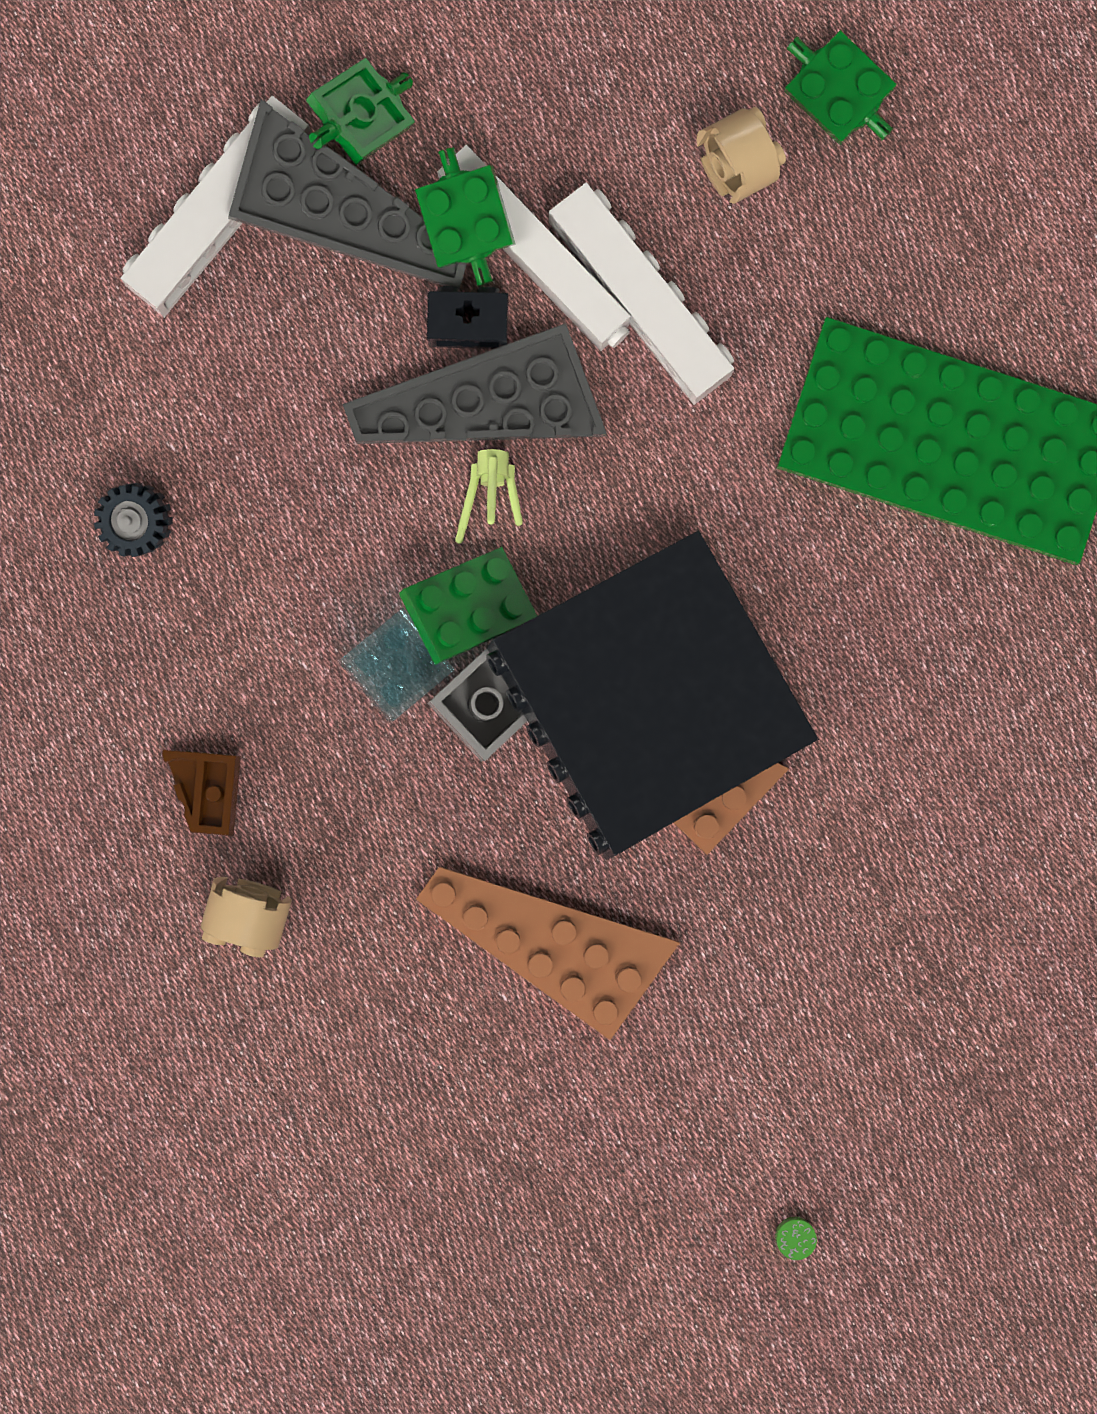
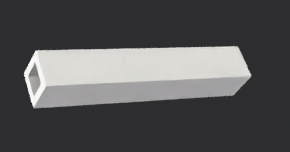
[437,145,631,351]

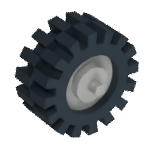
[94,483,173,557]

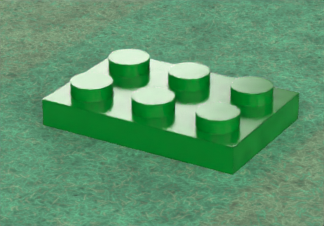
[399,547,537,665]

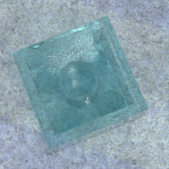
[338,608,454,723]

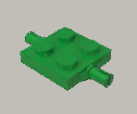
[784,30,897,146]
[306,58,415,165]
[415,147,516,286]

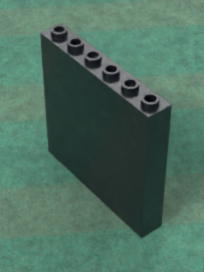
[486,530,819,860]

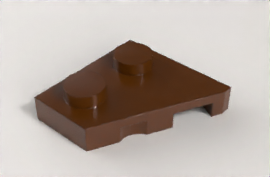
[162,750,241,836]

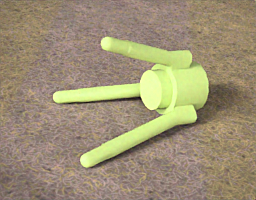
[455,449,523,544]

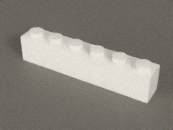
[120,96,312,318]
[549,182,734,405]

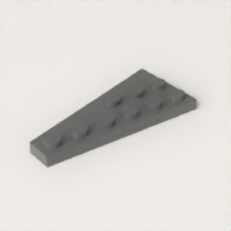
[228,99,467,288]
[342,323,607,444]

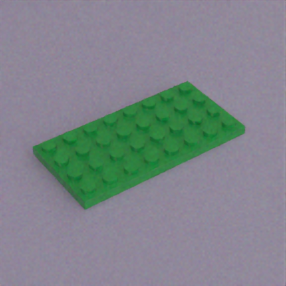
[776,317,1097,565]

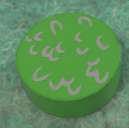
[775,1217,817,1260]

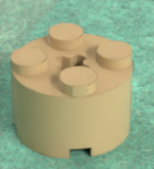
[697,107,786,204]
[200,877,292,957]

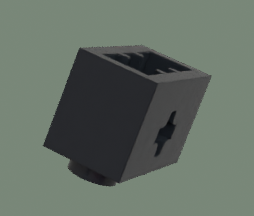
[427,286,509,349]

